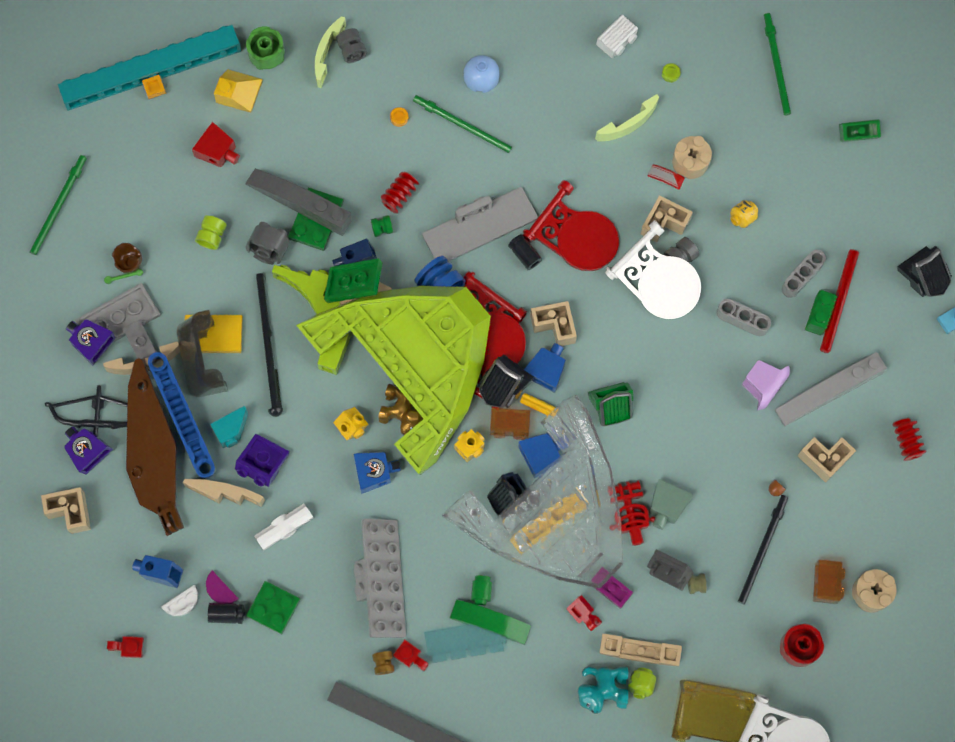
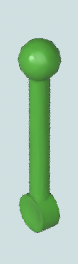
[104,269,143,284]

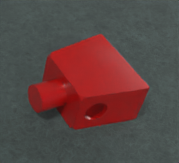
[192,122,240,167]

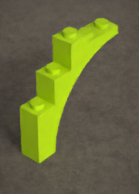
[272,265,352,375]

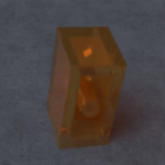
[490,408,530,440]
[813,560,845,604]

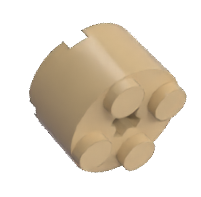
[672,136,712,179]
[852,569,896,613]

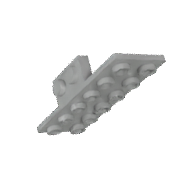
[422,187,538,262]
[354,519,406,638]

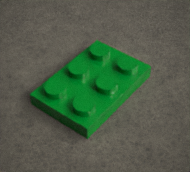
[288,187,344,251]
[324,258,383,303]

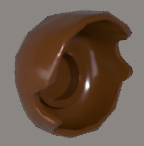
[112,243,142,273]

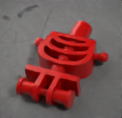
[608,480,656,546]

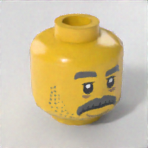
[730,200,758,228]

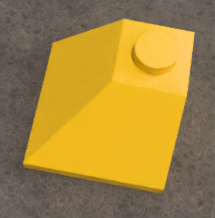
[213,69,263,113]

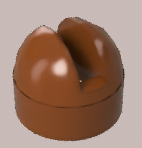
[769,479,786,496]

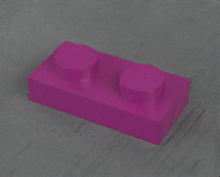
[589,568,633,609]

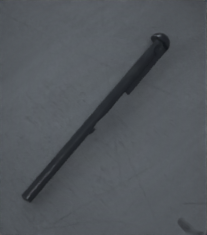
[256,273,283,417]

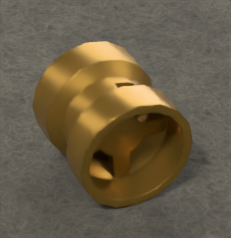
[372,651,395,675]

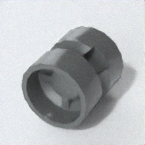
[336,28,367,63]
[664,237,700,262]

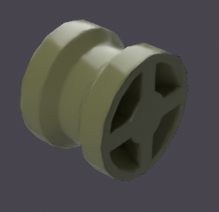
[688,573,707,594]

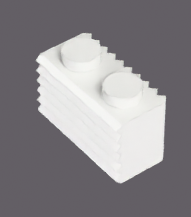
[596,15,638,58]

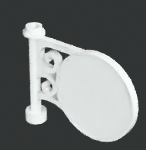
[605,220,701,319]
[739,694,830,742]

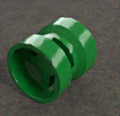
[371,215,393,237]

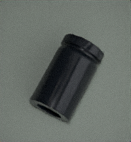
[508,234,542,270]
[207,603,245,624]

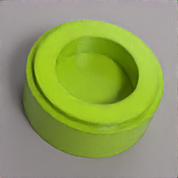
[662,63,680,83]

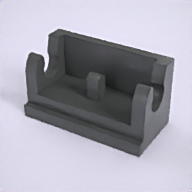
[647,549,694,591]

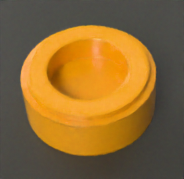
[390,107,409,127]

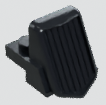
[487,472,538,522]

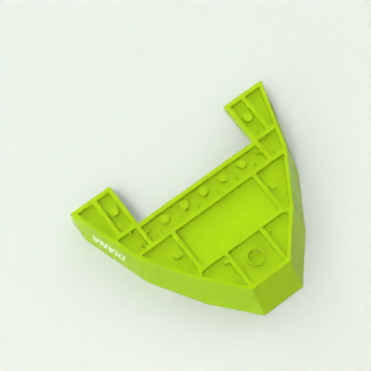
[296,286,491,475]

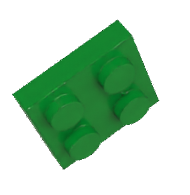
[246,581,301,635]

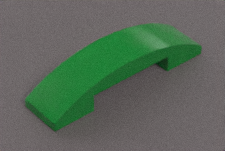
[450,599,531,645]

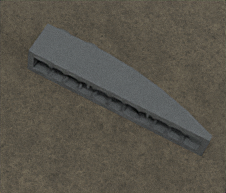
[245,168,352,236]

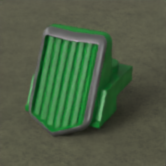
[588,382,633,426]

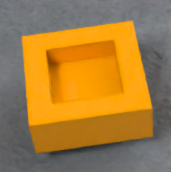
[142,75,166,99]

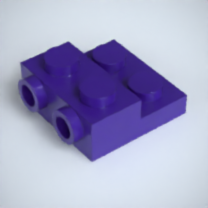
[235,434,289,487]

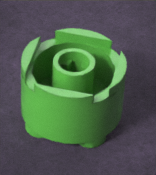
[246,26,285,70]

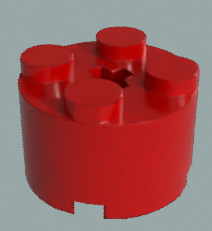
[780,624,824,667]

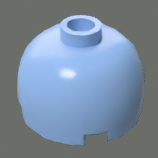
[463,55,500,93]

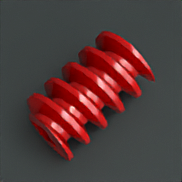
[381,172,420,214]
[892,418,927,461]

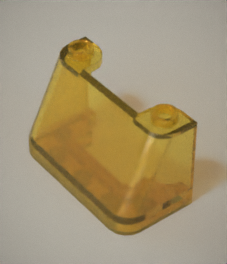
[671,680,757,742]

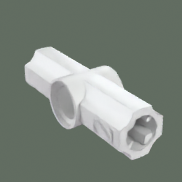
[254,503,313,550]

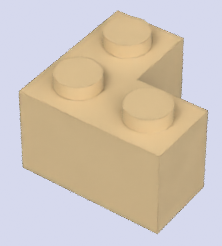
[640,195,693,242]
[530,301,577,346]
[798,437,856,482]
[41,487,91,534]

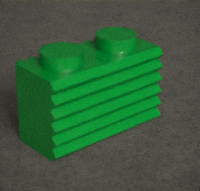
[839,119,881,142]
[805,290,837,336]

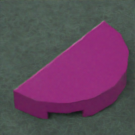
[206,570,239,604]

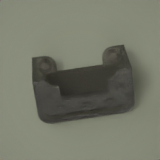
[177,310,228,397]

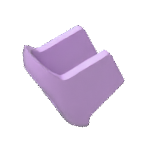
[742,360,790,411]

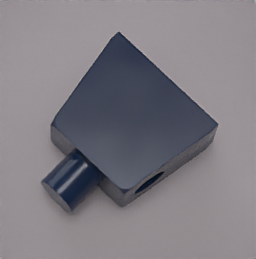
[332,238,377,266]

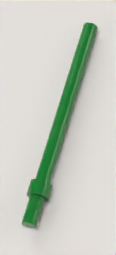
[763,13,791,116]
[413,95,512,153]
[30,155,87,255]

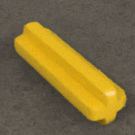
[520,393,557,417]

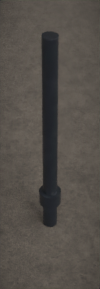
[738,495,788,605]

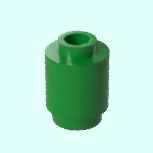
[471,575,492,606]

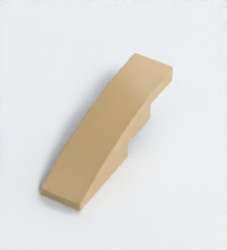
[183,479,265,507]

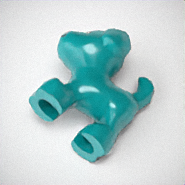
[578,666,628,714]

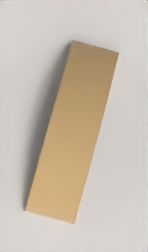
[103,341,181,375]
[600,633,682,666]

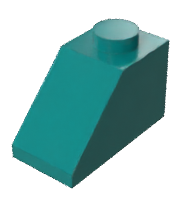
[210,406,248,448]

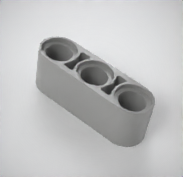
[782,249,826,298]
[717,299,771,337]

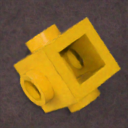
[333,407,369,440]
[454,429,485,463]

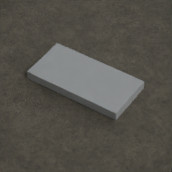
[75,283,161,343]

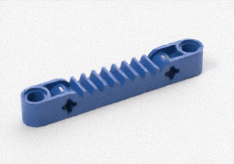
[148,352,215,480]

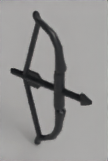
[45,385,127,436]

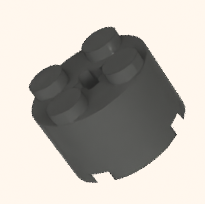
[246,222,290,265]

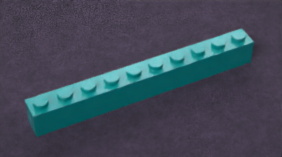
[57,25,241,111]

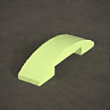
[315,17,346,88]
[595,94,659,142]

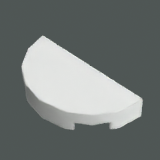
[161,585,198,616]

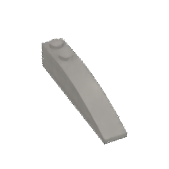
[775,352,887,427]

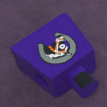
[66,319,116,366]
[64,426,113,475]

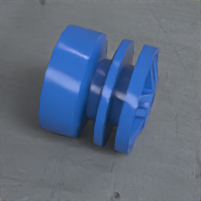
[414,255,465,287]

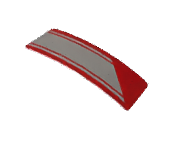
[648,164,685,190]

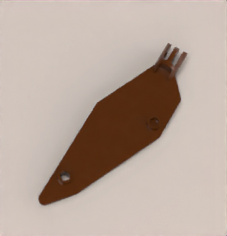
[126,358,184,536]

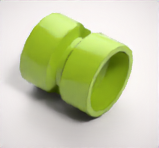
[195,215,227,250]

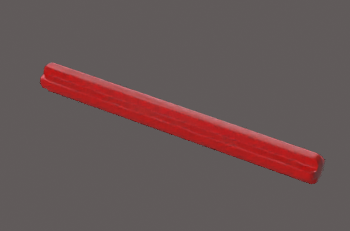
[820,249,859,353]

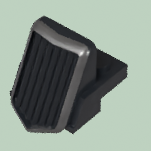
[897,246,952,297]
[478,354,534,409]

